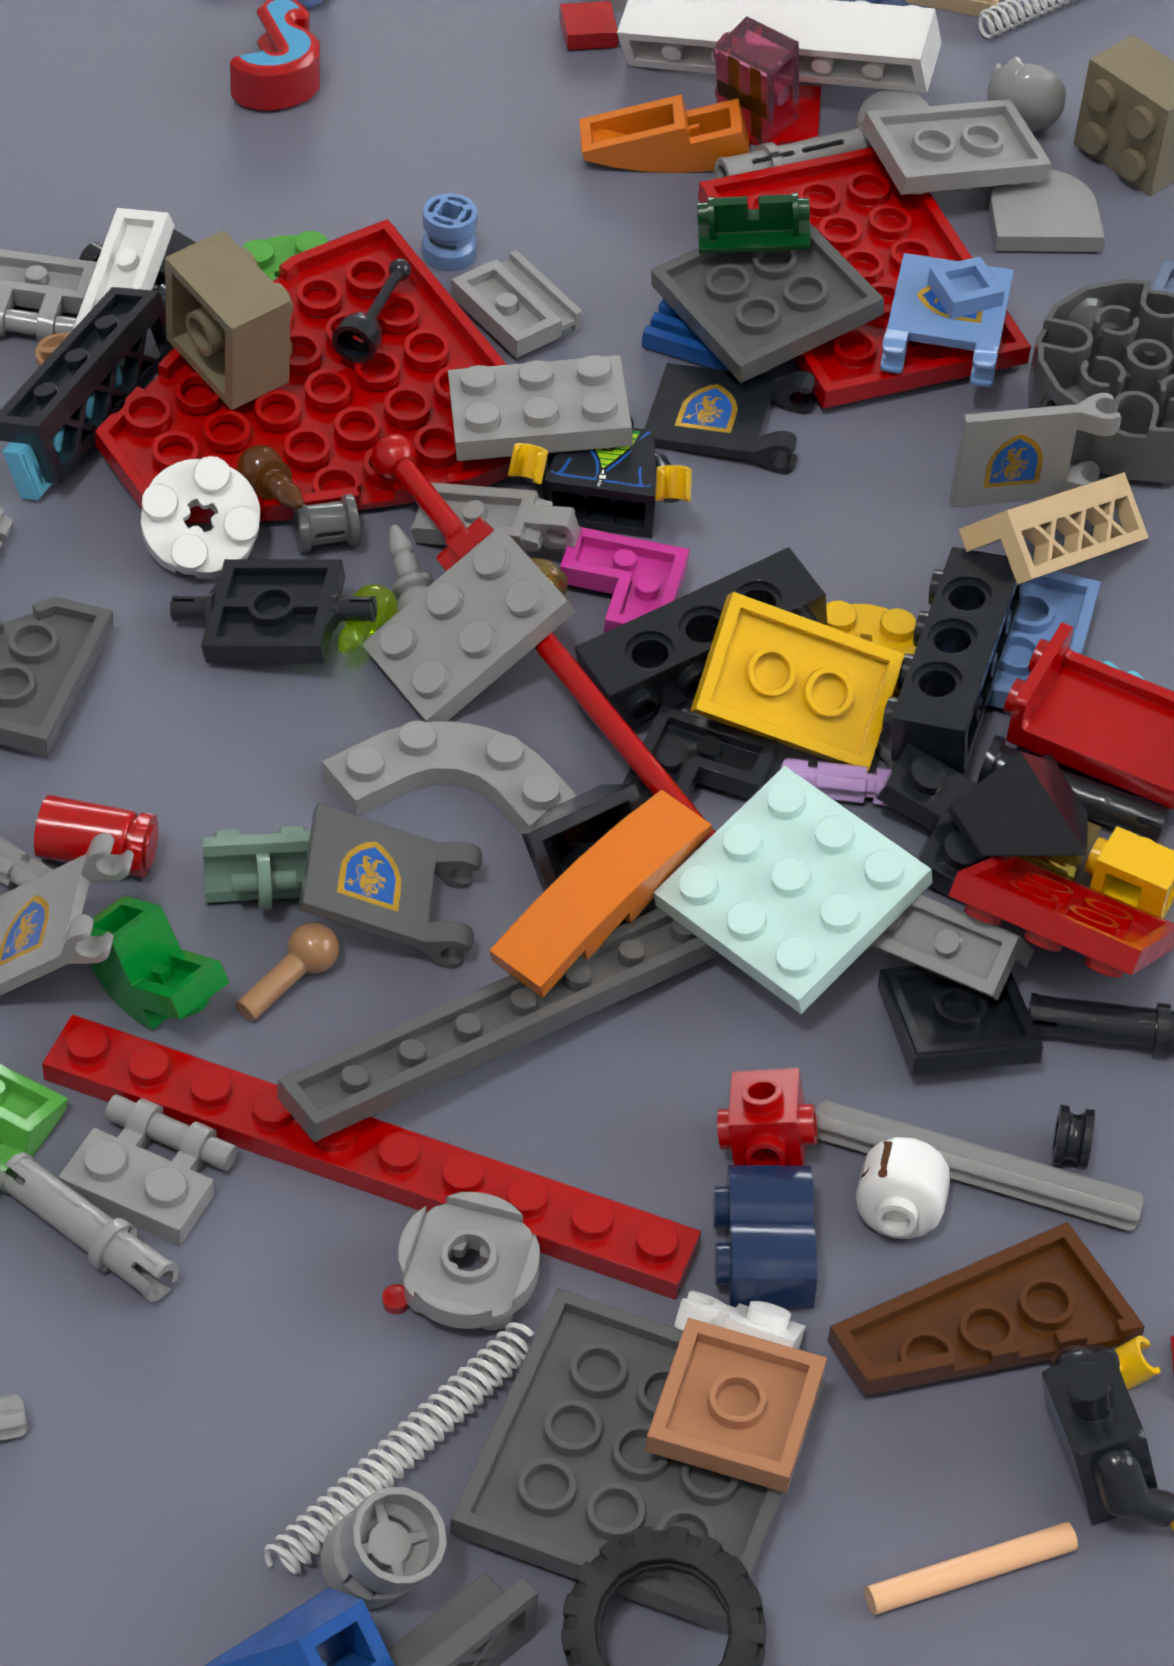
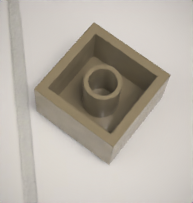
[1073,35,1174,196]
[165,230,293,410]

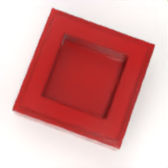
[559,1,618,50]

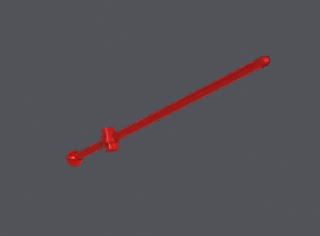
[371,434,715,850]

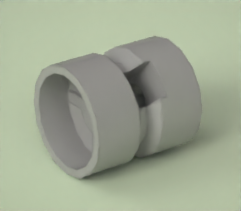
[320,1487,447,1609]

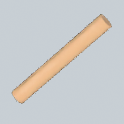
[864,1522,1078,1615]

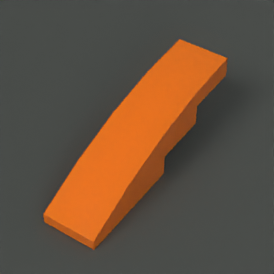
[489,790,713,998]

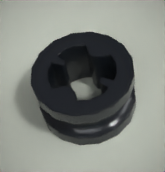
[1051,1104,1095,1170]

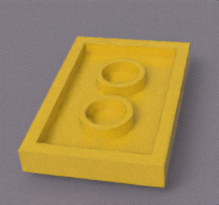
[690,592,905,771]

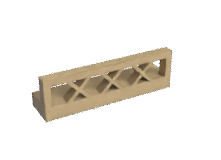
[958,472,1149,585]

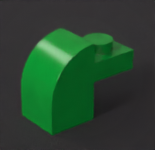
[90,895,230,1030]

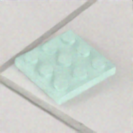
[653,766,932,1014]

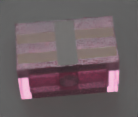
[713,16,799,145]

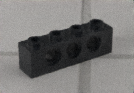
[575,547,827,727]
[882,547,1023,774]

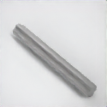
[816,1100,1144,1231]

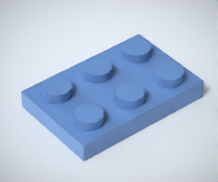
[988,571,1101,709]

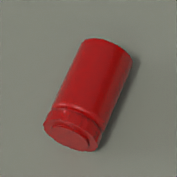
[33,795,159,878]

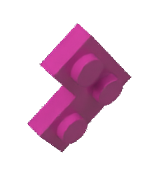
[559,527,690,633]

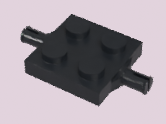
[170,559,377,664]

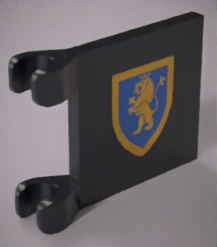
[644,363,815,474]

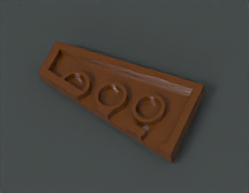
[827,1221,1145,1396]

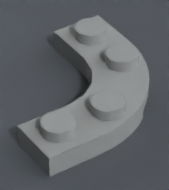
[322,721,577,834]

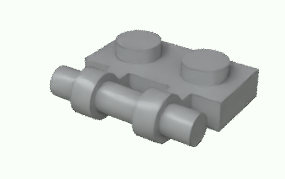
[0,249,97,341]
[58,1094,238,1246]

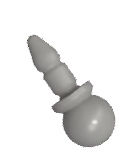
[389,525,433,613]

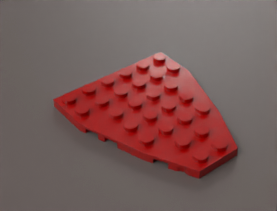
[95,219,511,523]

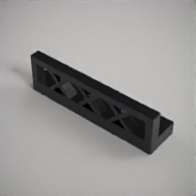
[0,287,174,484]

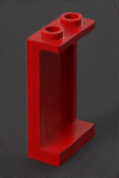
[1003,622,1174,810]

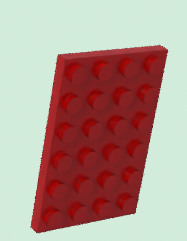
[698,147,1031,409]

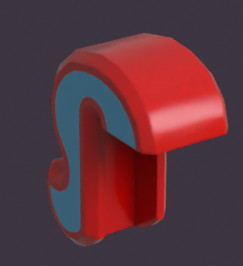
[230,0,320,111]

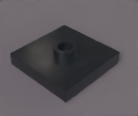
[877,966,1043,1075]

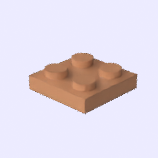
[645,1318,827,1493]

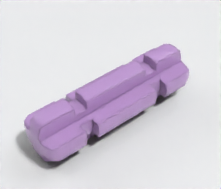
[781,758,891,806]

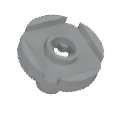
[398,1192,540,1331]

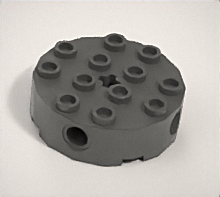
[1028,279,1174,486]

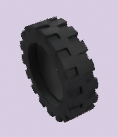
[561,1526,766,1666]

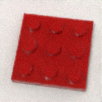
[948,856,1174,978]

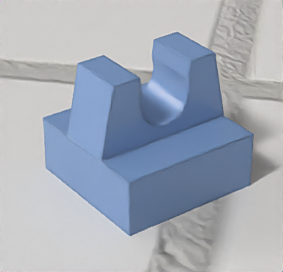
[927,257,1005,320]

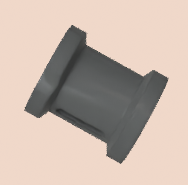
[292,494,361,554]

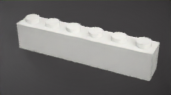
[617,0,942,93]

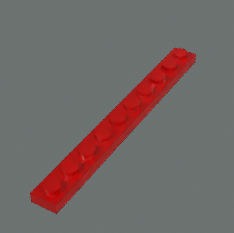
[42,1014,701,1300]

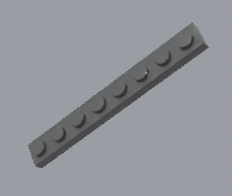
[277,908,721,1142]

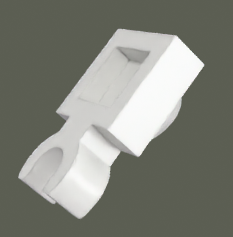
[674,1290,806,1349]

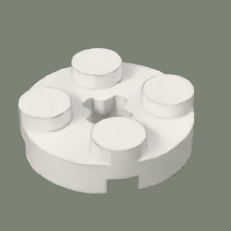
[141,456,260,580]

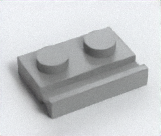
[451,250,583,358]

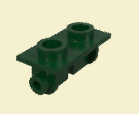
[697,192,811,254]

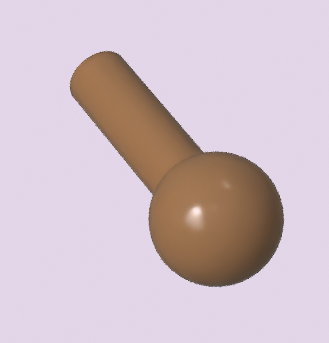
[235,922,340,1022]

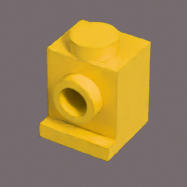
[1084,826,1174,919]

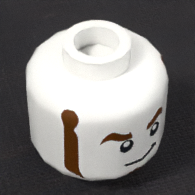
[856,1137,950,1239]

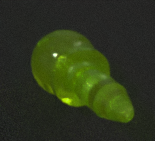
[338,584,398,653]

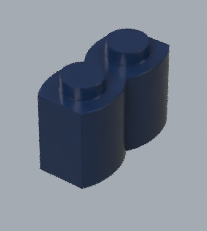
[713,1165,817,1308]

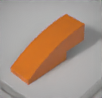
[579,94,750,173]

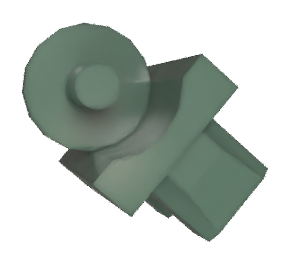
[202,826,310,910]

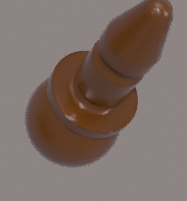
[237,445,304,509]

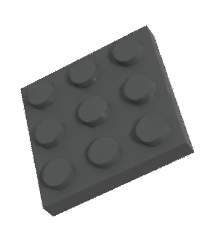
[651,223,884,383]

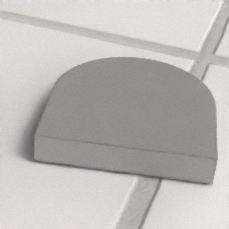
[989,169,1105,253]

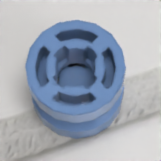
[422,193,478,271]

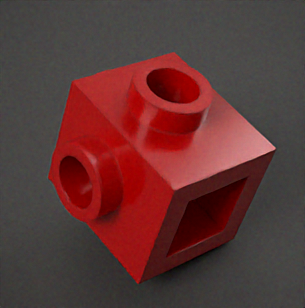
[717,1068,817,1166]

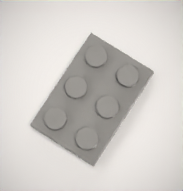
[862,99,1052,195]
[448,355,633,461]
[362,525,576,722]

